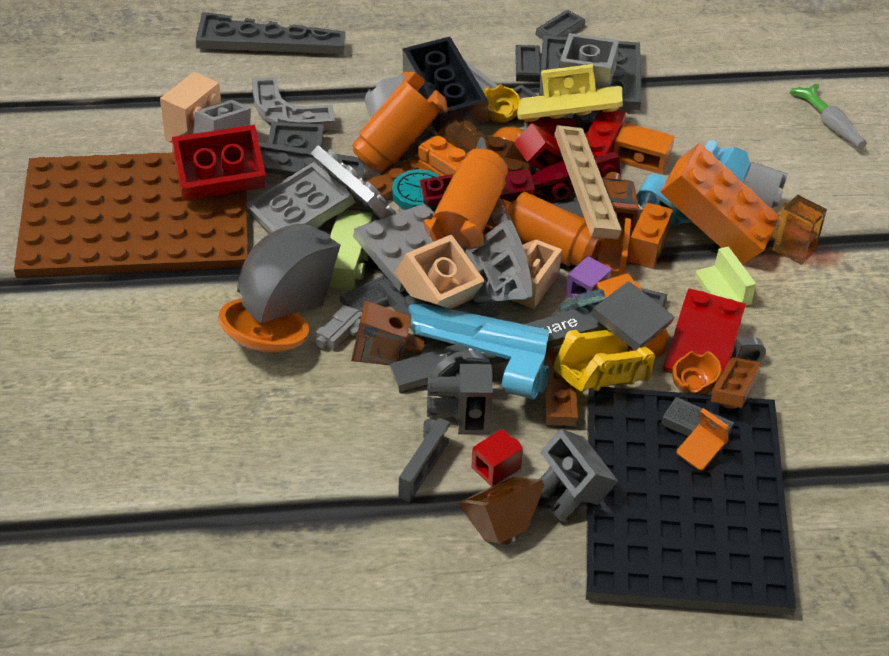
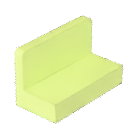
[695,246,756,306]

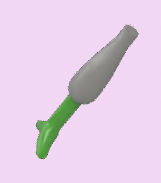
[789,84,867,149]

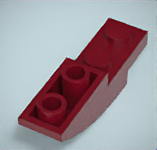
[531,152,621,204]
[420,169,535,208]

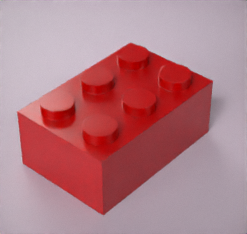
[172,124,266,201]

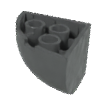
[237,223,341,323]

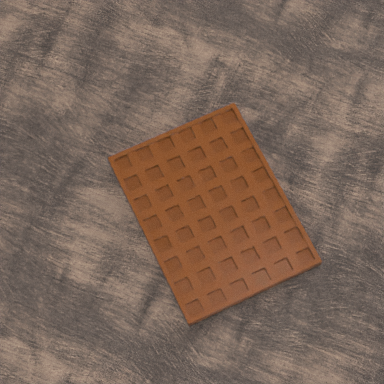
[14,153,248,278]

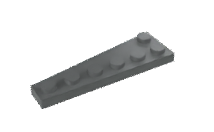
[196,12,346,55]

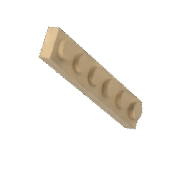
[554,125,622,239]

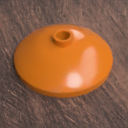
[218,299,309,353]

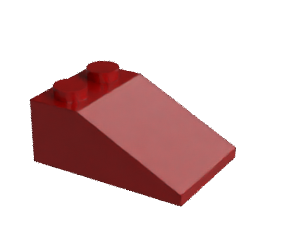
[663,288,746,374]

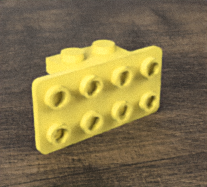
[517,64,623,122]

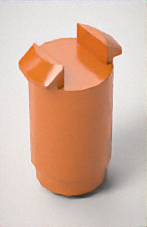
[353,72,448,173]
[424,149,508,251]
[493,192,604,267]

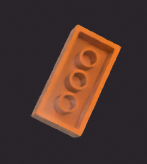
[660,143,780,265]

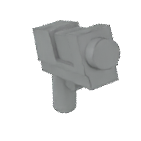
[315,305,362,351]

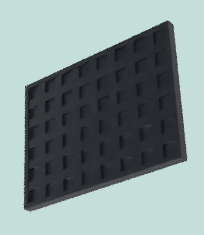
[585,387,796,616]

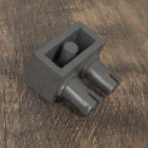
[427,364,493,435]
[539,429,619,522]

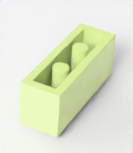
[328,209,373,290]

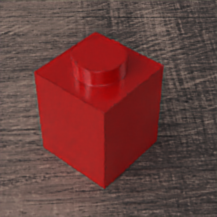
[471,429,523,487]

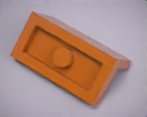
[597,218,631,278]

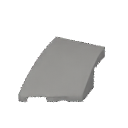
[465,220,532,302]

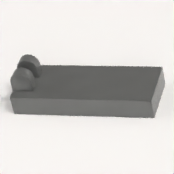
[398,418,450,503]

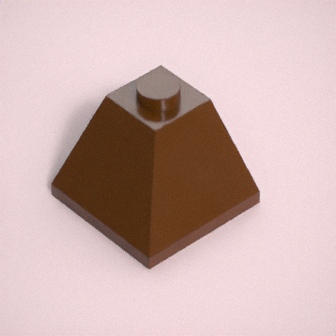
[459,477,544,546]

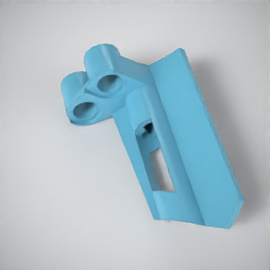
[636,140,750,238]
[408,304,549,399]

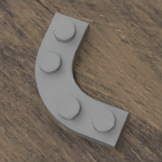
[252,77,335,130]

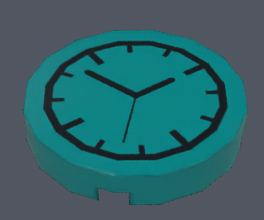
[392,169,439,211]

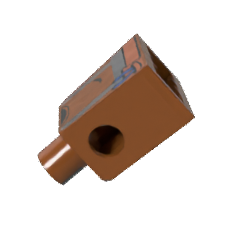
[601,172,639,231]
[351,301,425,365]

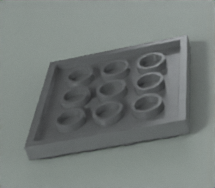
[539,35,641,110]

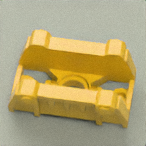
[554,329,655,392]

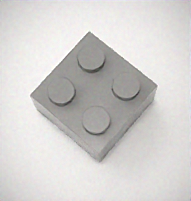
[559,33,619,89]

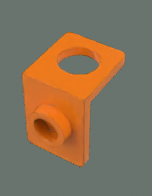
[677,408,729,471]

